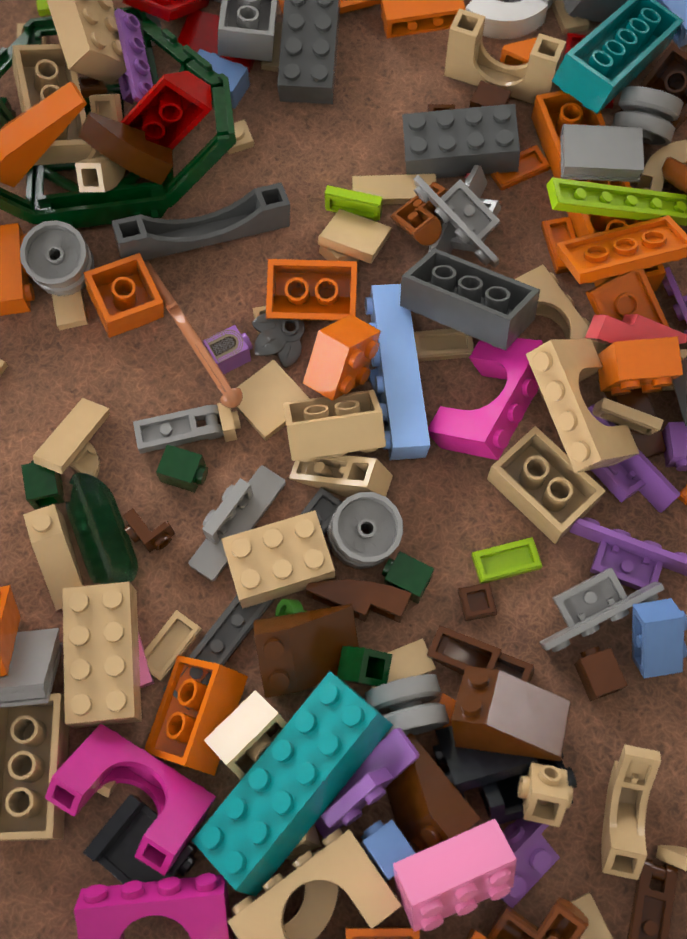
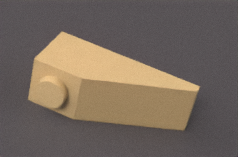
[289,455,393,497]
[23,504,84,612]

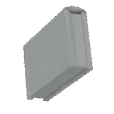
[560,124,644,182]
[0,628,63,708]

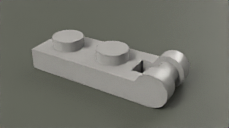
[133,405,224,454]

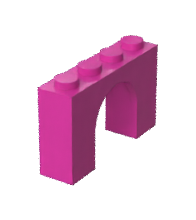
[428,338,544,460]
[45,724,216,876]
[74,873,234,939]

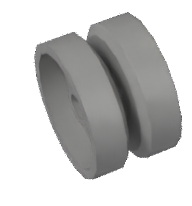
[611,86,683,146]
[20,220,95,296]
[327,492,403,569]
[365,674,449,742]

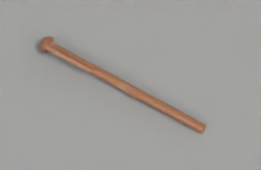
[144,260,243,408]

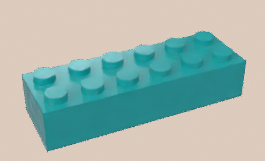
[552,0,684,114]
[192,671,393,897]

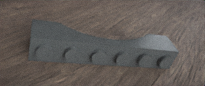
[112,182,290,261]

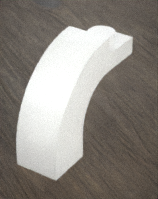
[465,0,553,39]

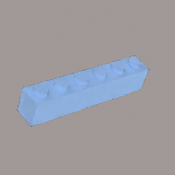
[365,284,430,460]

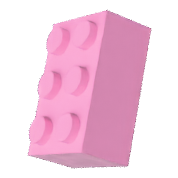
[393,819,517,932]

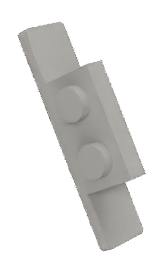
[428,165,501,254]
[413,175,500,268]
[188,465,286,582]
[539,568,665,652]

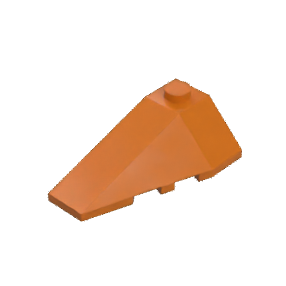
[0,81,87,188]

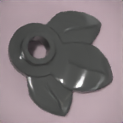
[252,313,305,368]

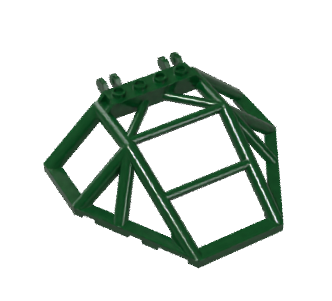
[0,7,236,228]

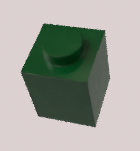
[156,444,208,493]
[21,460,65,509]
[381,551,434,604]
[337,646,392,687]

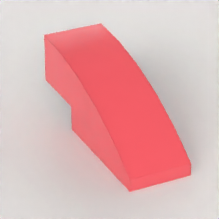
[585,314,687,345]

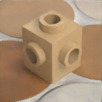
[518,762,573,828]

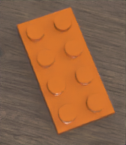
[556,215,687,284]

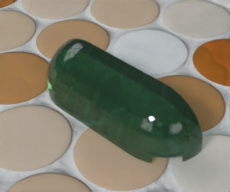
[65,473,138,584]

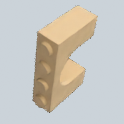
[444,8,566,104]
[515,265,607,401]
[526,339,639,473]
[227,828,402,939]

